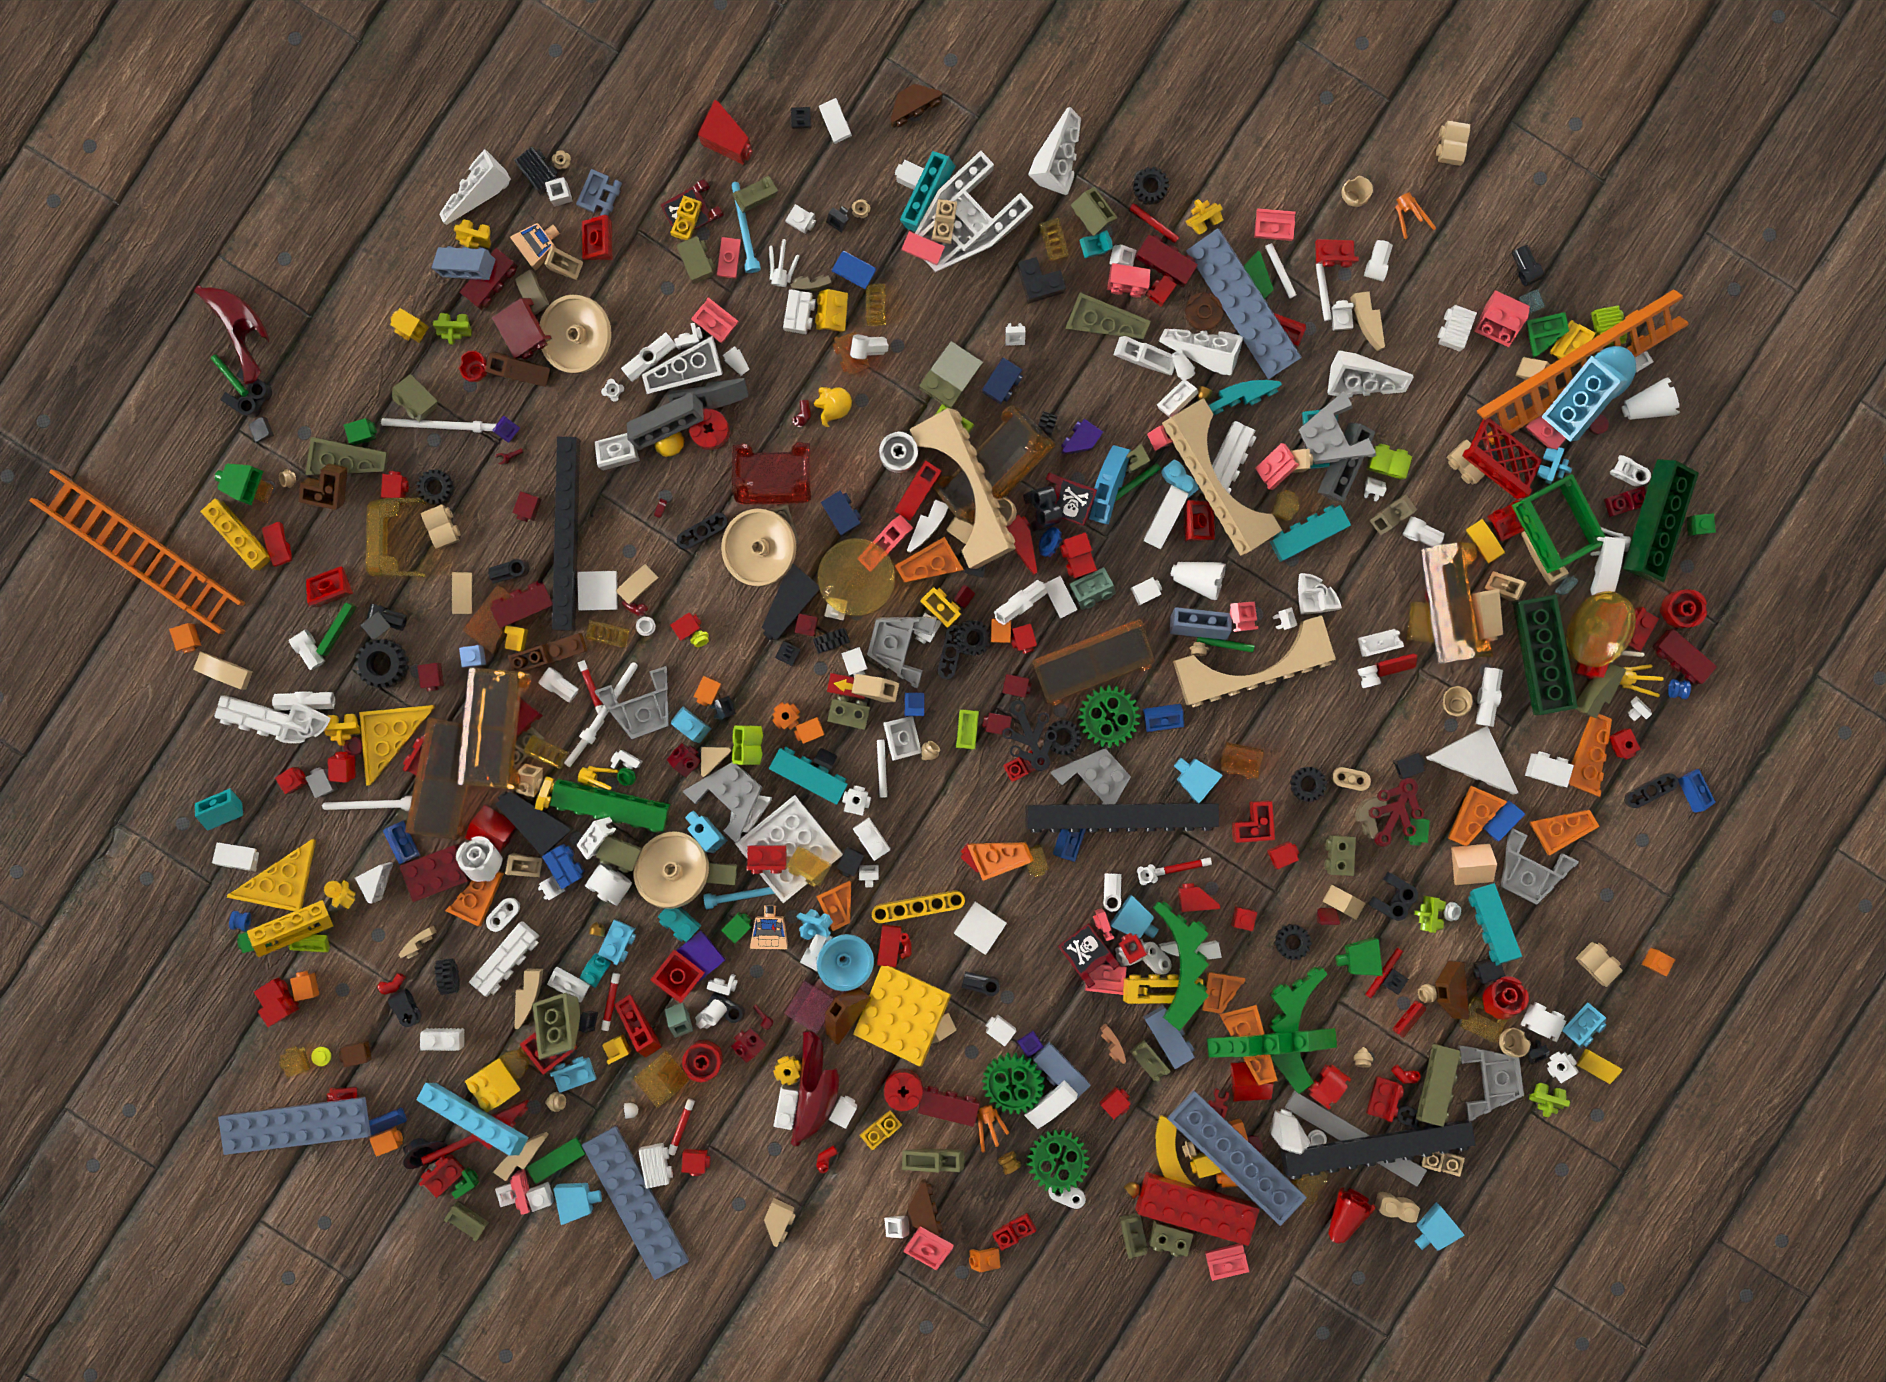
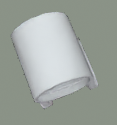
[1610,455,1651,487]

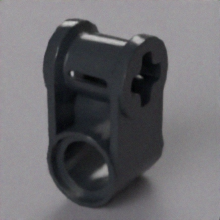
[388,988,422,1027]

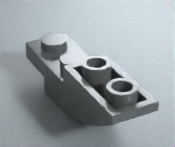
[668,378,749,409]

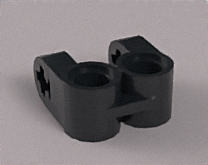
[220,368,272,418]
[1023,486,1062,532]
[1368,871,1418,921]

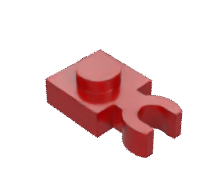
[1208,1088,1229,1119]

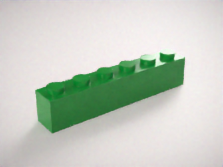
[550,779,671,832]

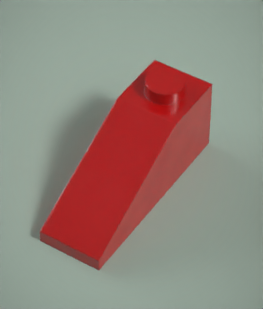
[1007,514,1037,576]
[614,994,662,1058]

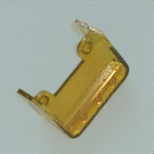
[366,498,426,578]

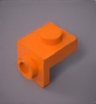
[969,1247,1000,1272]

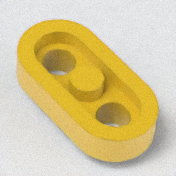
[535,776,554,811]

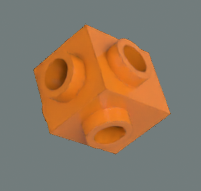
[772,702,800,730]

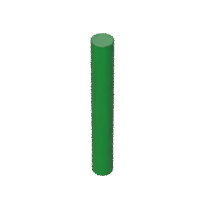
[211,354,248,397]
[1115,463,1161,501]
[1196,637,1254,653]

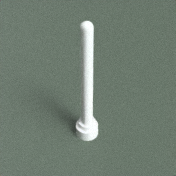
[579,662,638,744]
[322,796,416,811]

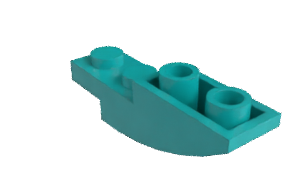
[1208,380,1282,416]

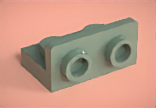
[1070,567,1116,610]

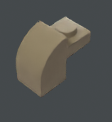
[1369,494,1417,535]
[1355,795,1390,839]

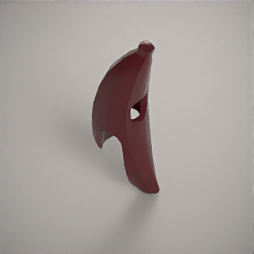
[194,285,269,385]
[791,1031,839,1146]

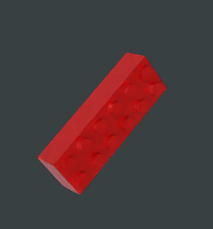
[1135,1172,1260,1246]

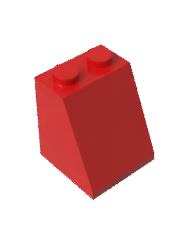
[698,100,753,165]

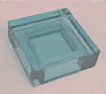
[1518,289,1545,314]
[1555,576,1578,595]

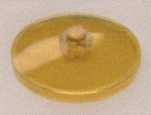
[818,539,895,616]
[1566,591,1636,667]

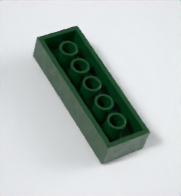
[1623,459,1699,582]
[1512,594,1578,715]

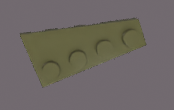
[1065,293,1151,339]
[305,437,389,475]

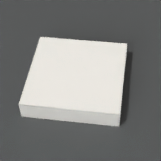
[578,571,618,610]
[954,901,1007,955]

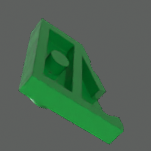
[1244,250,1274,299]
[1526,312,1569,358]

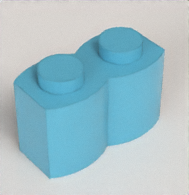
[1161,460,1198,498]

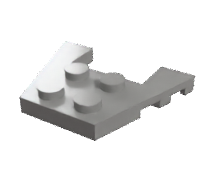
[1299,391,1376,464]
[867,617,937,688]
[594,666,668,739]
[1050,748,1131,804]
[683,762,763,843]
[1501,828,1579,905]
[1458,1045,1524,1121]

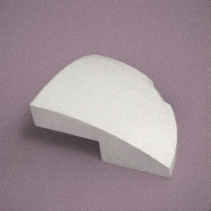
[1298,573,1342,614]
[280,702,331,743]

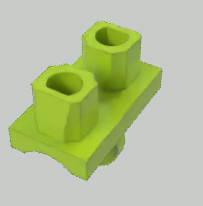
[433,313,472,345]
[1414,896,1446,933]
[1529,1083,1570,1118]

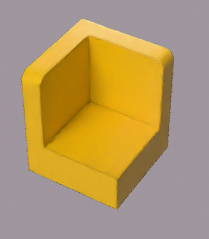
[504,626,528,652]
[603,1034,631,1064]

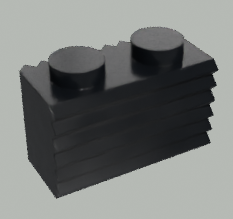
[514,147,558,195]

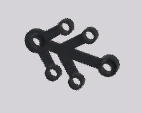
[1002,700,1057,771]

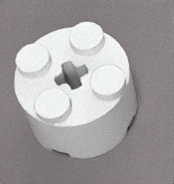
[879,432,918,473]
[456,836,503,882]
[585,863,632,906]
[1520,1002,1566,1042]

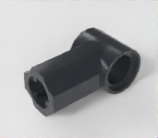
[1511,245,1544,286]
[488,559,530,584]
[366,603,407,631]
[961,971,1000,996]
[706,992,745,1023]

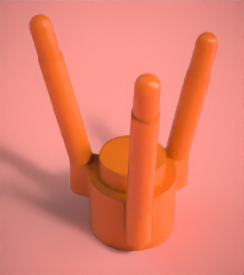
[1395,192,1436,239]
[977,1104,1009,1152]

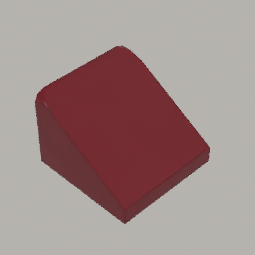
[953,585,975,608]
[1317,908,1340,925]

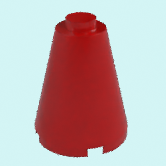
[1328,1187,1375,1244]

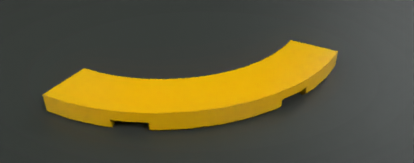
[1156,1115,1196,1186]

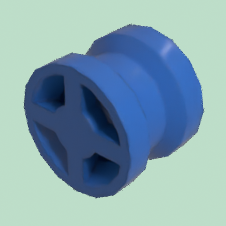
[1668,679,1691,699]
[229,910,251,932]

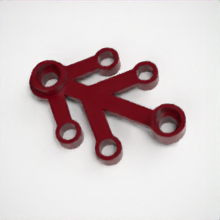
[1369,778,1424,847]

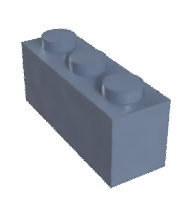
[432,246,496,280]
[1170,607,1232,640]
[1144,1005,1195,1069]
[1033,1041,1091,1098]

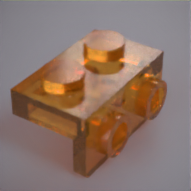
[832,331,870,376]
[1220,742,1264,778]

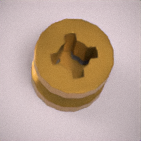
[998,1151,1021,1175]

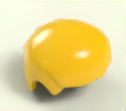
[654,432,684,457]

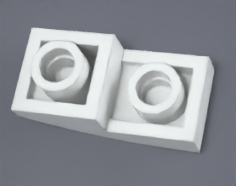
[819,98,852,144]

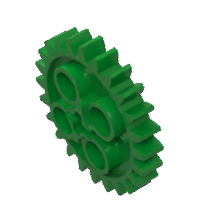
[1078,685,1141,748]
[982,1052,1045,1115]
[1027,1130,1089,1194]

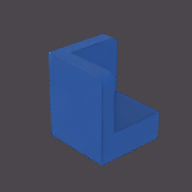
[905,693,924,716]

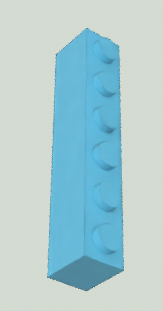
[417,1083,529,1156]

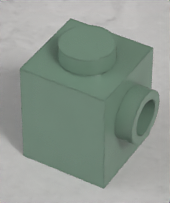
[665,1003,693,1038]

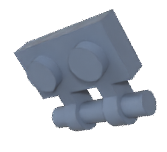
[576,169,622,216]

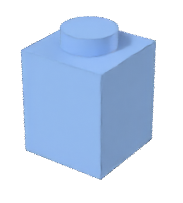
[459,645,486,667]

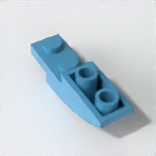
[1089,445,1131,524]

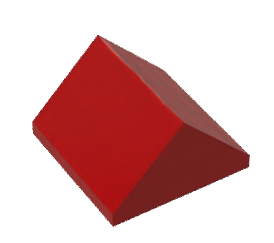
[582,215,613,260]
[1183,500,1215,541]
[306,566,353,607]
[465,805,516,854]
[650,949,704,1004]
[1231,1062,1274,1102]

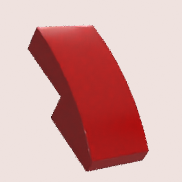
[262,522,292,567]
[1003,748,1044,782]
[877,924,901,967]
[992,1213,1037,1251]

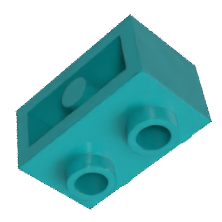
[195,788,243,831]
[658,907,702,942]

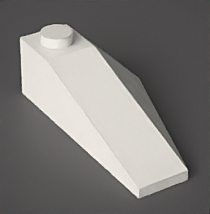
[1028,107,1081,195]
[440,149,511,225]
[1159,329,1243,375]
[1328,350,1413,398]
[1269,1109,1310,1154]

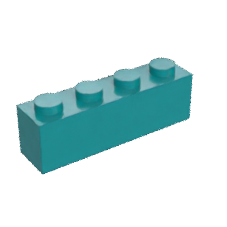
[900,151,955,232]
[1270,504,1351,562]
[769,746,848,805]
[1468,883,1522,966]

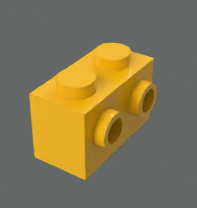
[390,308,429,343]
[920,587,961,629]

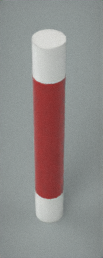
[578,660,603,714]
[1155,857,1212,876]
[601,972,620,1031]
[668,1098,695,1155]

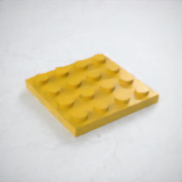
[853,966,952,1066]

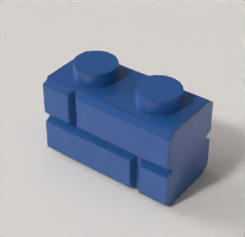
[542,844,584,890]

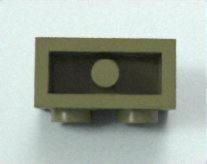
[1071,187,1117,236]
[676,236,716,284]
[392,374,438,423]
[827,696,871,730]
[596,835,642,873]
[1324,835,1356,876]
[1148,1219,1194,1257]

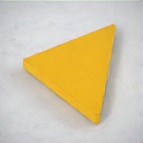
[359,705,435,786]
[227,839,316,911]

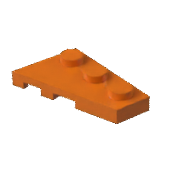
[895,537,964,583]
[1448,786,1507,846]
[1529,810,1600,855]
[967,843,1034,881]
[445,871,504,927]

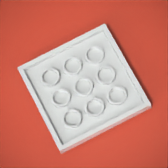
[735,795,843,903]

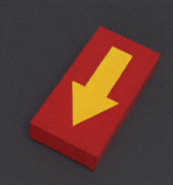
[827,673,865,699]

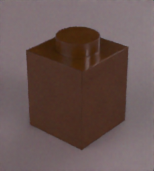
[339,1041,372,1067]

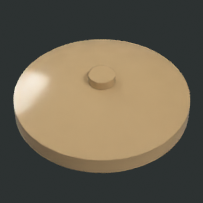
[540,295,611,373]
[721,509,796,586]
[634,832,709,909]

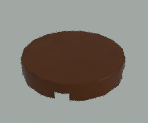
[1185,292,1223,331]

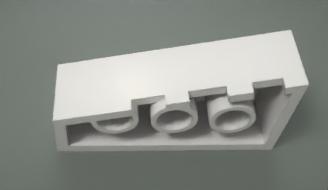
[642,336,723,394]

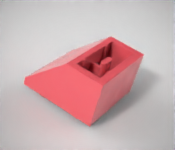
[1107,263,1150,298]
[1474,290,1530,347]

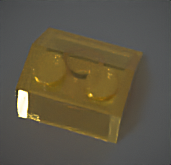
[633,1050,690,1108]

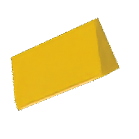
[1576,1048,1623,1084]

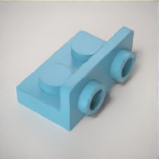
[598,919,636,965]
[1562,1003,1607,1049]
[550,1056,597,1093]

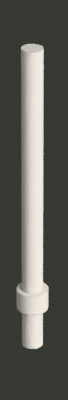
[381,418,497,433]

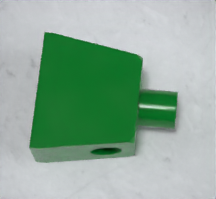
[215,464,264,505]
[1335,937,1383,976]

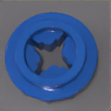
[1039,527,1062,557]

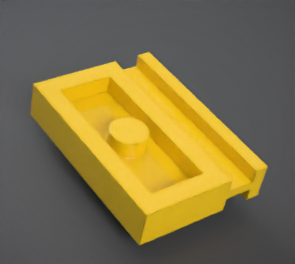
[1550,320,1596,367]

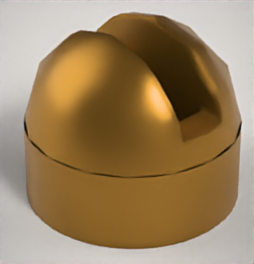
[1196,386,1213,401]
[589,922,605,937]
[1124,1182,1140,1199]

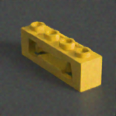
[200,499,271,571]
[247,900,333,957]
[1123,974,1203,1004]

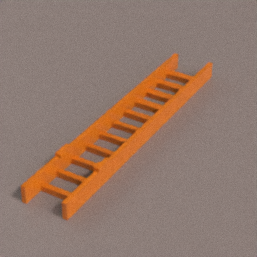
[1476,289,1689,445]
[29,469,245,634]

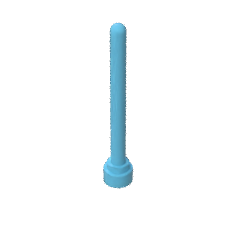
[732,182,761,273]
[704,887,775,909]

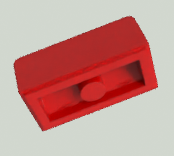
[1274,313,1306,346]
[1375,653,1417,677]
[1392,1000,1426,1038]

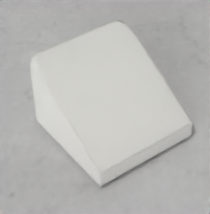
[1110,245,1136,266]
[885,1216,910,1238]

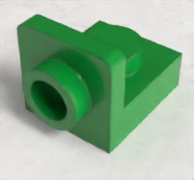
[452,1167,479,1199]

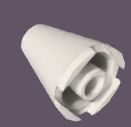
[1622,378,1680,420]
[1171,562,1226,600]

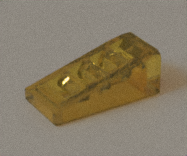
[1039,218,1069,261]
[866,284,886,326]
[585,620,630,648]
[524,735,569,769]

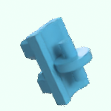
[1536,447,1572,485]
[796,909,833,940]

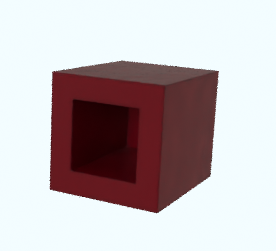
[512,491,542,522]
[795,614,819,637]
[417,663,444,692]
[1002,674,1032,698]
[982,713,1012,736]

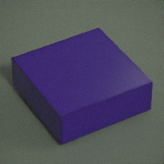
[492,415,520,443]
[1017,1031,1044,1057]

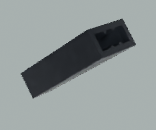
[762,564,822,641]
[496,790,574,856]

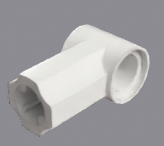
[1364,240,1393,282]
[850,335,889,359]
[1402,517,1444,549]
[289,629,325,670]
[538,667,579,703]
[1103,873,1121,912]
[800,934,832,971]
[695,1000,727,1029]

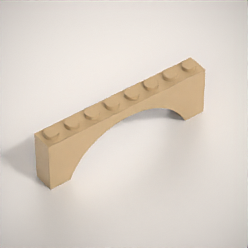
[1162,398,1282,556]
[910,408,1016,569]
[1173,615,1336,707]

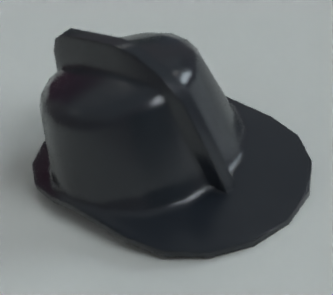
[403,1138,448,1169]

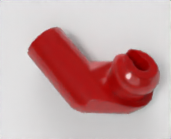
[898,933,912,959]
[377,973,406,995]
[1391,1064,1421,1084]
[816,1145,838,1173]

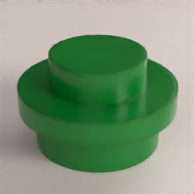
[617,767,636,786]

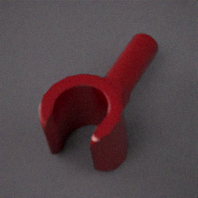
[495,448,523,465]
[753,1005,773,1030]

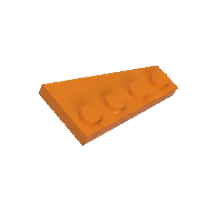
[1568,714,1612,797]
[1219,1005,1278,1086]

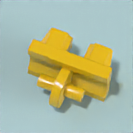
[1186,199,1223,234]
[454,219,491,249]
[324,714,361,746]
[324,880,356,909]

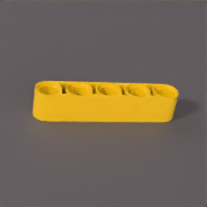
[872,890,965,923]

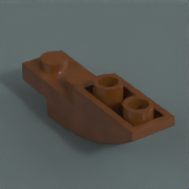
[508,633,587,675]

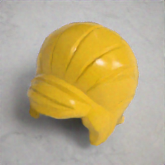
[814,387,852,427]

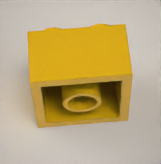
[465,1058,521,1113]

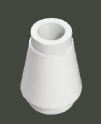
[723,346,749,376]
[1172,350,1195,380]

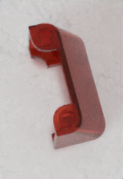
[732,442,811,504]

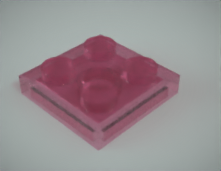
[784,980,835,1034]

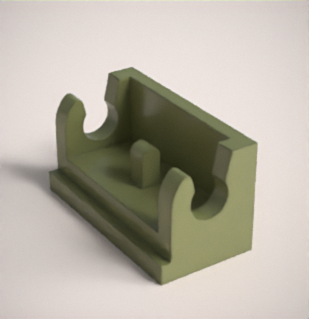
[732,176,778,213]
[1126,444,1150,475]
[1129,1039,1171,1082]
[444,1201,489,1242]
[1119,1213,1148,1259]

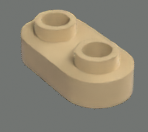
[1332,767,1371,791]

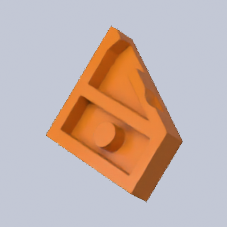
[816,880,851,931]
[1202,972,1245,1014]

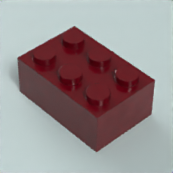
[399,844,471,902]

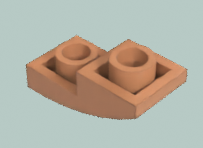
[1100,1023,1126,1064]

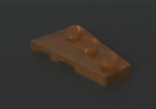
[463,585,510,654]

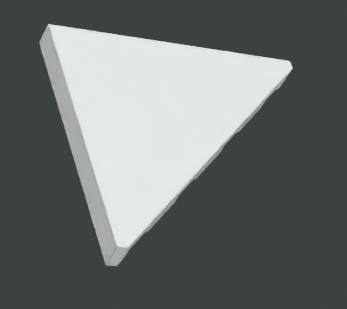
[1427,726,1518,794]

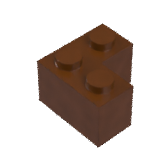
[299,464,348,510]

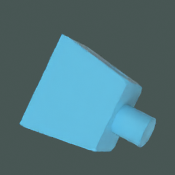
[671,706,712,744]
[1174,758,1223,803]
[685,811,728,853]
[1110,895,1159,939]
[554,1183,602,1225]
[1415,1202,1464,1251]

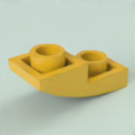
[670,196,702,241]
[1466,519,1505,564]
[859,1110,902,1150]

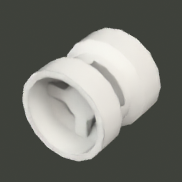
[1358,665,1381,688]

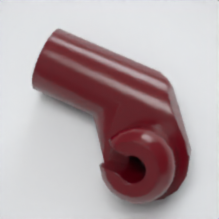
[792,400,811,427]
[621,600,648,617]

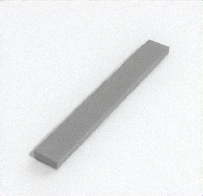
[1285,1091,1427,1186]

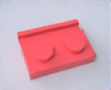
[1254,209,1296,241]
[691,298,739,344]
[1255,443,1299,490]
[1230,602,1258,632]
[1093,908,1114,941]
[1085,964,1127,995]
[510,1169,531,1215]
[1205,1243,1249,1281]

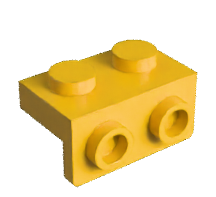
[815,289,848,332]

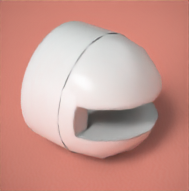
[624,1103,638,1119]

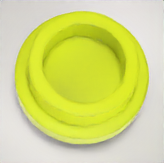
[690,631,709,648]
[311,1047,331,1066]

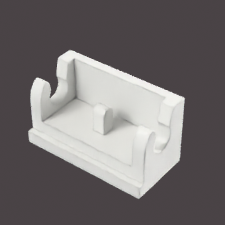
[1358,629,1404,657]
[577,817,616,860]
[212,842,259,872]

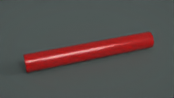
[1129,203,1179,243]
[1365,947,1403,999]
[421,1135,478,1165]

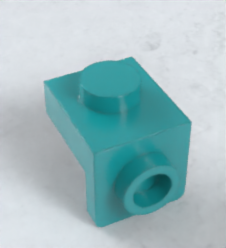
[1079,230,1113,258]
[579,953,611,988]

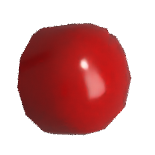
[459,351,488,382]

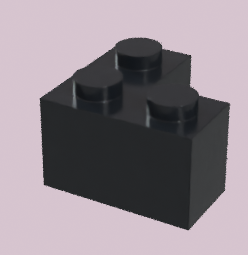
[1017,257,1066,304]

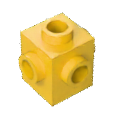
[773,1056,802,1085]

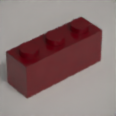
[1135,235,1198,288]
[460,248,517,311]
[489,581,553,629]
[1652,629,1717,685]
[918,1086,979,1127]

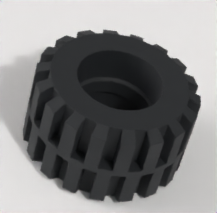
[355,639,409,688]

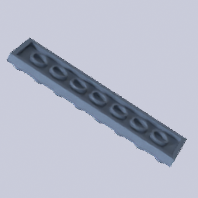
[1186,228,1302,379]
[1167,1090,1307,1226]
[218,1097,371,1155]
[582,1125,689,1280]

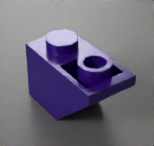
[1061,419,1103,455]

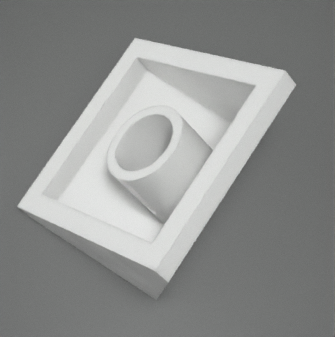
[595,433,640,470]
[883,716,921,760]
[355,862,393,903]

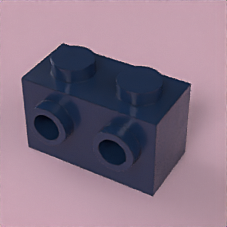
[982,358,1023,405]
[821,490,862,537]

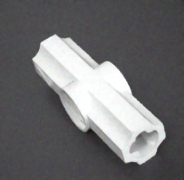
[621,332,676,382]
[994,580,1047,625]
[1476,667,1503,727]
[272,692,335,711]

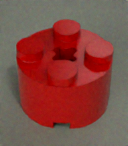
[689,409,730,450]
[1660,589,1707,629]
[1483,976,1529,1020]
[682,1040,723,1082]
[1307,1064,1351,1109]
[884,1068,923,1111]

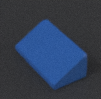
[832,251,876,289]
[1143,704,1184,732]
[1678,769,1716,813]
[1483,800,1525,841]
[383,821,420,864]
[1053,829,1086,862]
[369,1108,407,1135]

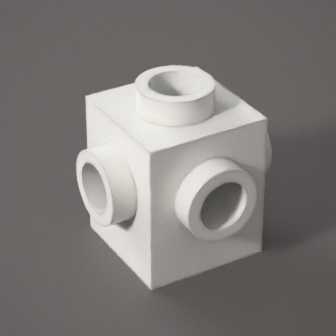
[842,785,871,816]
[1547,1051,1579,1083]

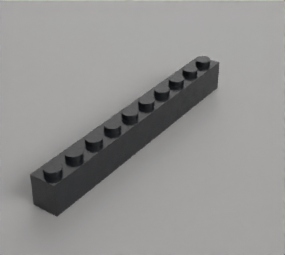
[552,436,580,631]
[1025,803,1219,833]
[1280,1120,1475,1179]

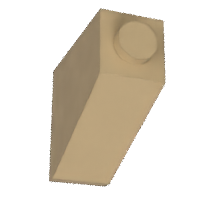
[1470,588,1503,642]

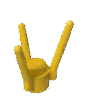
[1619,664,1664,697]
[578,766,618,790]

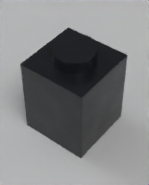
[1393,752,1426,779]
[837,846,865,878]
[1472,958,1505,984]

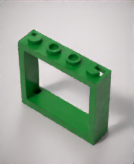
[1512,474,1605,574]

